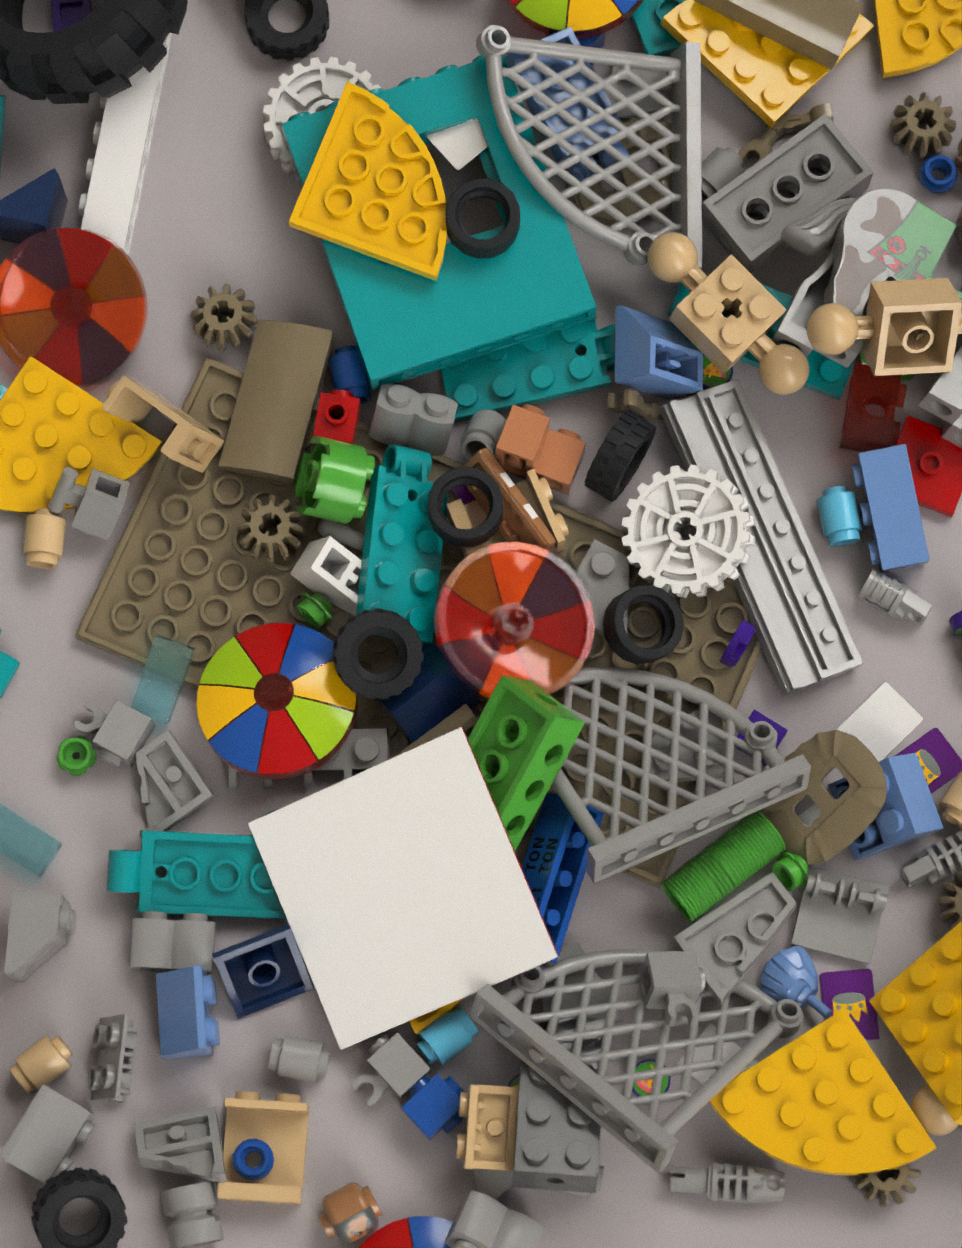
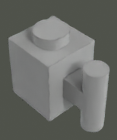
[48,467,130,540]

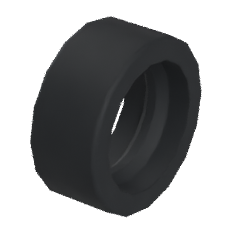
[446,178,520,258]
[428,467,504,547]
[602,585,684,664]

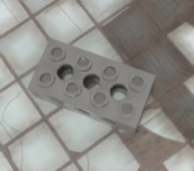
[702,113,874,273]

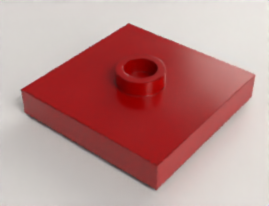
[895,415,962,517]

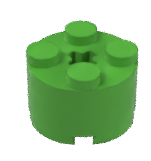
[295,436,375,524]

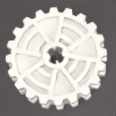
[263,57,381,181]
[622,464,755,598]

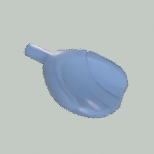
[760,945,832,1019]

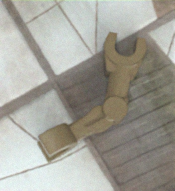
[739,104,834,167]
[608,389,664,422]

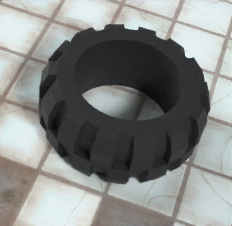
[0,0,188,104]

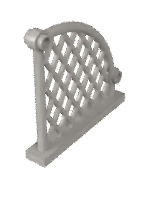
[476,25,702,269]
[528,667,811,883]
[470,949,803,1173]

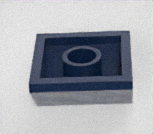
[0,168,68,244]
[373,643,480,744]
[212,924,314,1018]

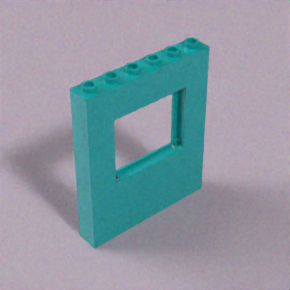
[282,54,596,391]

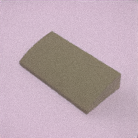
[694,0,863,70]
[218,320,334,486]

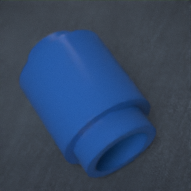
[328,345,372,405]

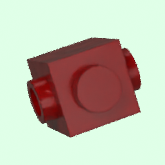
[313,390,361,447]

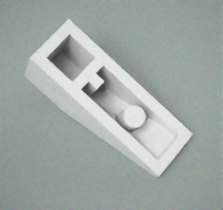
[290,536,362,616]

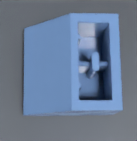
[614,305,703,399]
[828,753,943,860]
[156,965,220,1060]

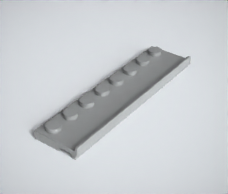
[660,379,863,696]

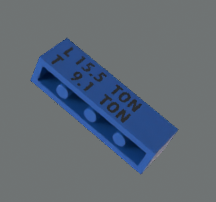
[522,793,604,963]

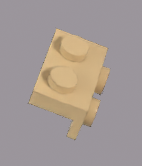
[456,1084,519,1171]

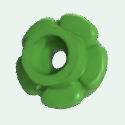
[296,592,333,629]
[57,736,96,776]
[772,852,809,891]

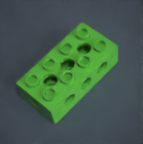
[468,675,585,851]

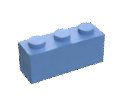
[851,444,930,572]

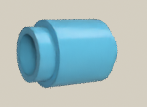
[816,486,862,547]
[416,1007,479,1066]

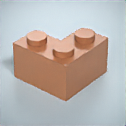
[496,404,586,495]

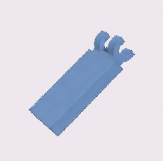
[504,27,629,182]

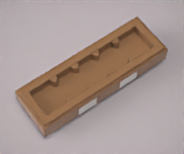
[463,447,557,554]

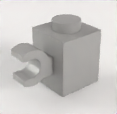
[73,700,155,767]
[639,951,706,1027]
[351,1032,431,1107]

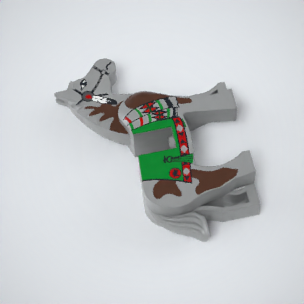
[771,188,962,448]

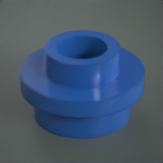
[919,155,958,193]
[233,1139,274,1181]

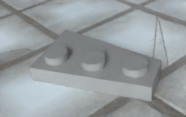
[673,872,797,1006]

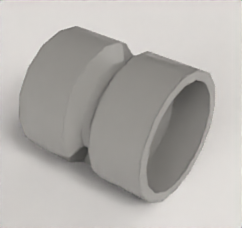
[161,1182,224,1248]

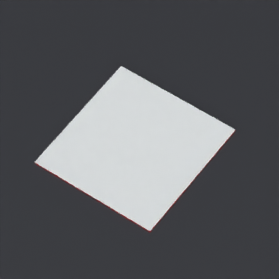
[248,727,559,1050]

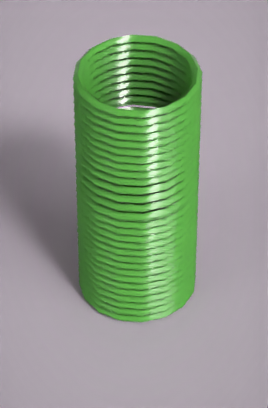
[661,811,786,923]

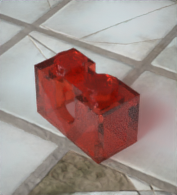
[839,363,907,452]

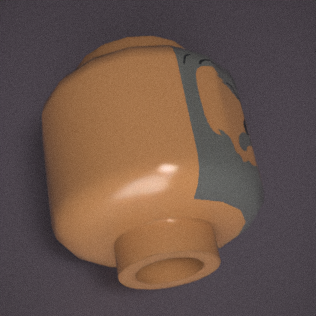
[318,1182,383,1244]

